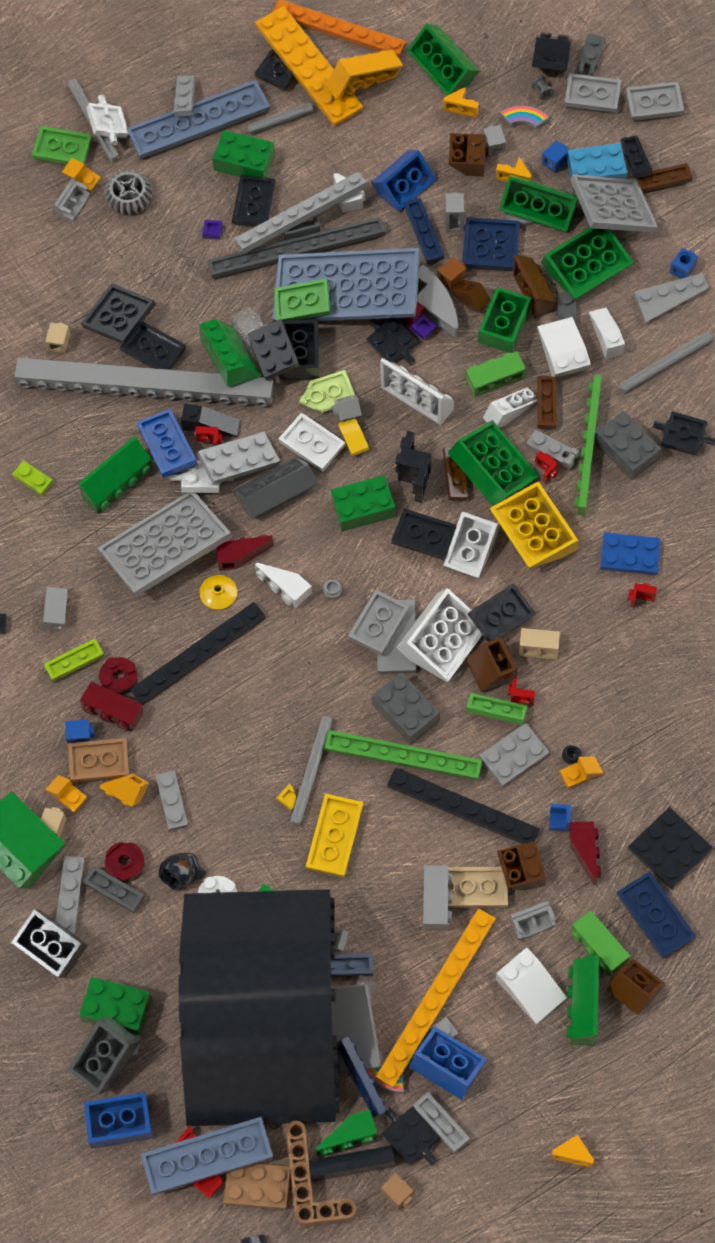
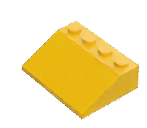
[490,481,578,569]

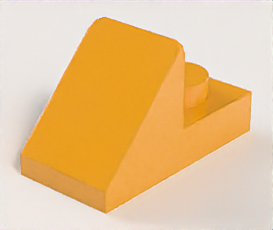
[443,88,479,118]
[496,157,531,182]
[62,158,101,192]
[559,756,603,790]
[45,775,88,814]

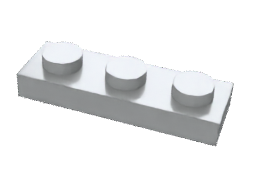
[174,75,195,117]
[156,770,188,832]
[413,1092,470,1154]

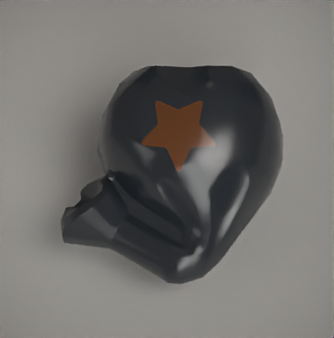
[158,853,207,890]

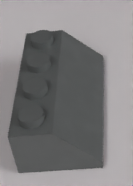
[232,456,318,519]

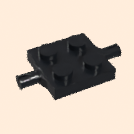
[366,318,418,365]
[653,411,715,456]
[381,1106,440,1166]

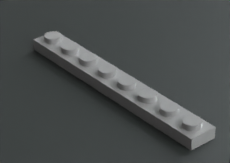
[234,172,368,253]

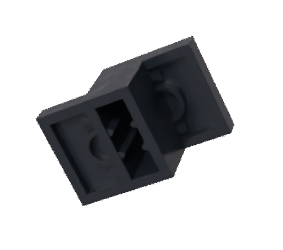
[532,32,572,71]
[395,431,432,503]

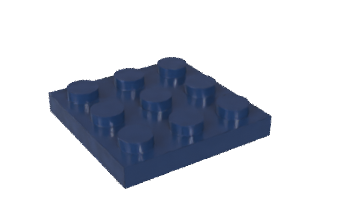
[462,217,520,271]

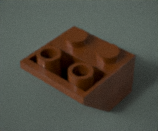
[448,133,486,176]
[465,637,517,693]
[497,841,546,890]

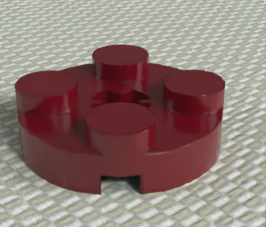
[99,657,138,695]
[105,842,145,883]

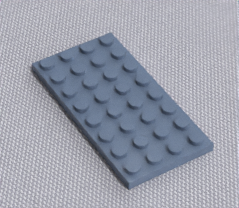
[272,248,421,322]

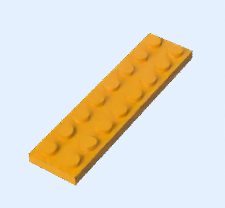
[255,6,363,127]

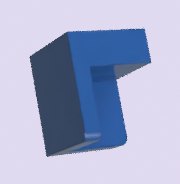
[549,804,571,832]

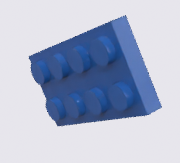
[136,408,197,478]

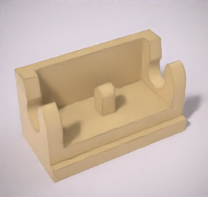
[519,628,560,660]

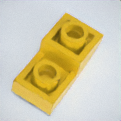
[338,417,369,456]

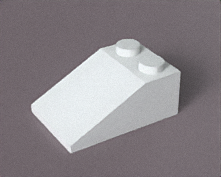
[537,317,591,378]
[443,512,501,578]
[496,948,567,1025]

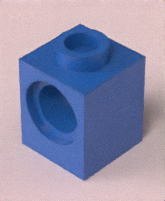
[541,140,569,173]
[670,248,698,279]
[65,719,95,744]

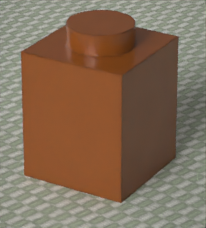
[438,257,466,290]

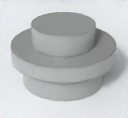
[323,580,342,599]

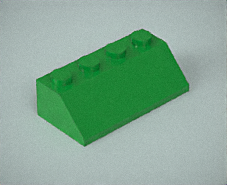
[406,24,479,96]
[499,174,578,232]
[199,319,262,387]
[78,436,153,514]
[566,955,599,1046]

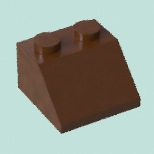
[606,959,665,1015]

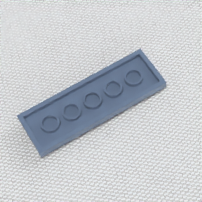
[141,1117,273,1196]

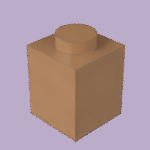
[381,1173,414,1210]

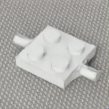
[86,95,129,146]
[169,461,233,493]

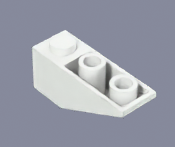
[483,387,537,428]
[255,563,312,608]

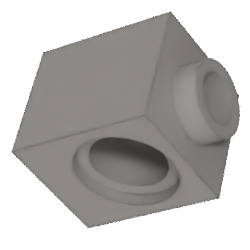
[483,125,506,156]
[332,395,362,421]

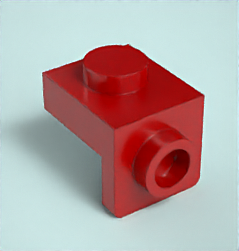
[535,450,558,484]
[627,583,658,608]
[507,678,535,706]

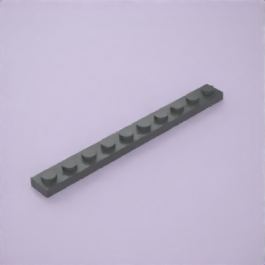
[207,217,386,279]

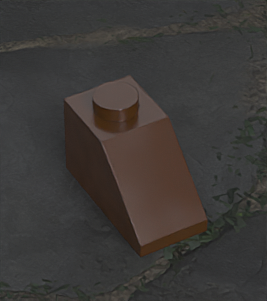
[450,280,491,311]

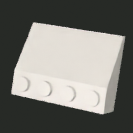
[380,358,454,425]
[396,588,482,682]

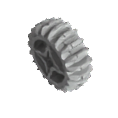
[104,169,153,215]

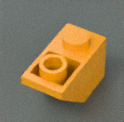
[99,773,149,807]

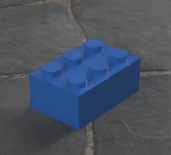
[84,1092,153,1148]

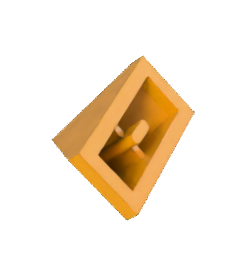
[551,1135,594,1168]

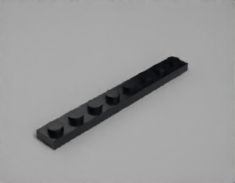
[130,602,266,706]
[387,768,540,844]

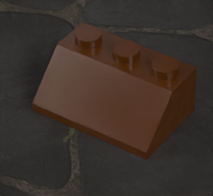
[513,255,557,318]

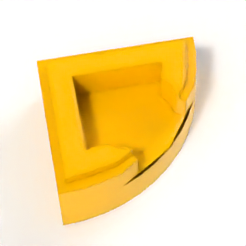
[276,784,296,812]

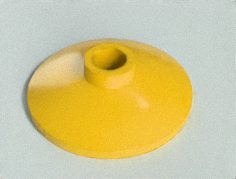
[199,575,238,610]

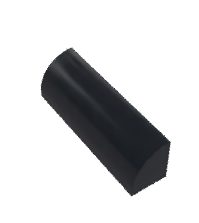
[309,1145,395,1182]

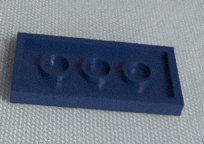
[616,871,696,959]

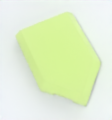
[299,370,355,413]

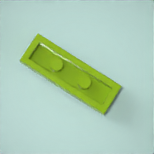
[44,638,105,682]

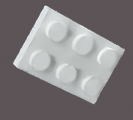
[278,412,345,472]

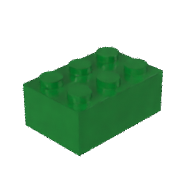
[212,130,275,178]
[478,287,532,353]
[330,475,396,532]
[79,977,152,1036]

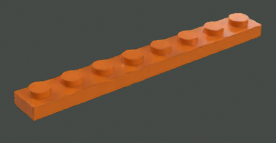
[272,0,406,59]

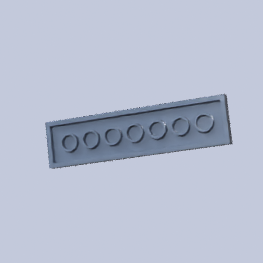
[127,80,270,159]

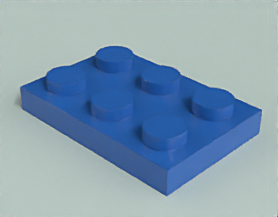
[600,532,661,575]

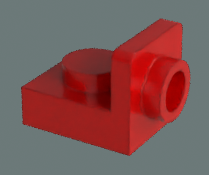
[195,426,222,446]

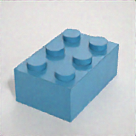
[567,143,627,192]

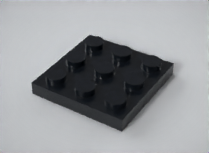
[81,283,156,345]
[628,807,713,889]

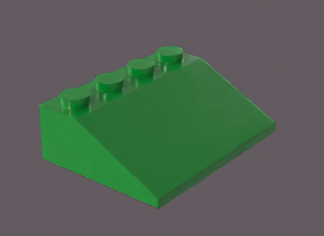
[541,227,634,300]
[448,420,540,506]
[0,791,66,889]

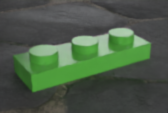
[466,693,528,725]

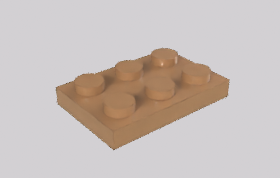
[68,738,129,783]
[224,1164,291,1210]

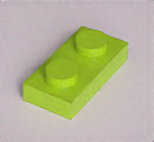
[12,460,53,496]

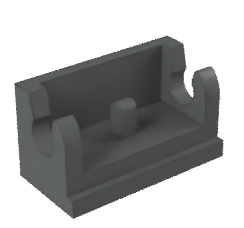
[283,215,321,240]

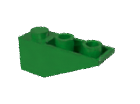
[316,1110,377,1156]

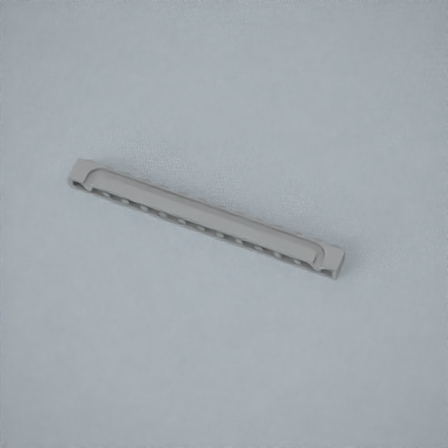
[15,358,274,407]

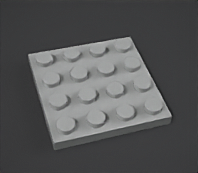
[570,174,658,233]

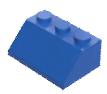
[371,150,437,212]
[410,1026,487,1100]

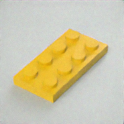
[306,793,364,878]

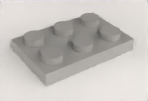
[564,73,621,113]
[626,82,684,121]
[348,589,409,656]
[479,723,550,788]

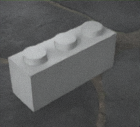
[423,865,452,930]

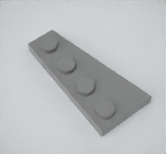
[634,273,709,325]

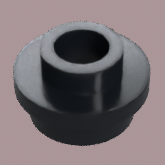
[562,745,582,765]

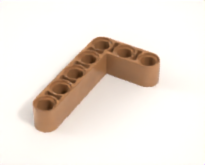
[287,1121,356,1227]

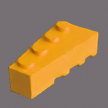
[326,50,403,100]

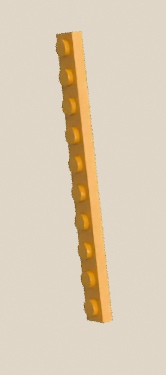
[376,908,496,1089]

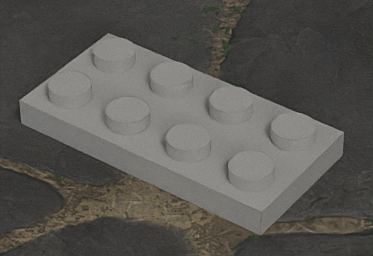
[197,432,280,485]

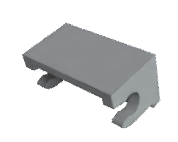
[54,178,91,222]
[42,587,68,630]
[510,901,556,940]

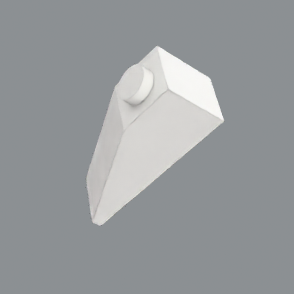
[589,308,625,359]

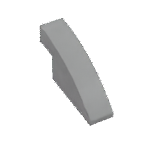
[417,265,458,338]

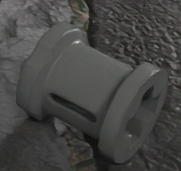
[531,76,553,100]

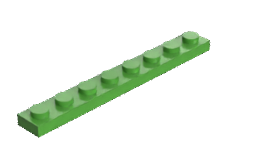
[575,375,602,516]
[325,730,482,781]

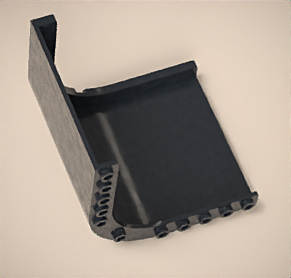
[179,889,340,1126]

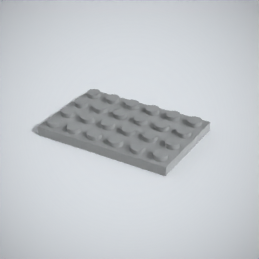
[98,493,232,597]

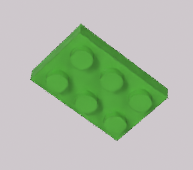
[32,126,92,165]
[274,278,331,321]

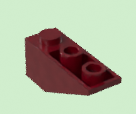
[216,535,273,571]
[569,821,601,885]

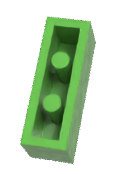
[466,351,526,397]
[571,910,630,976]

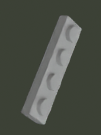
[56,856,85,935]

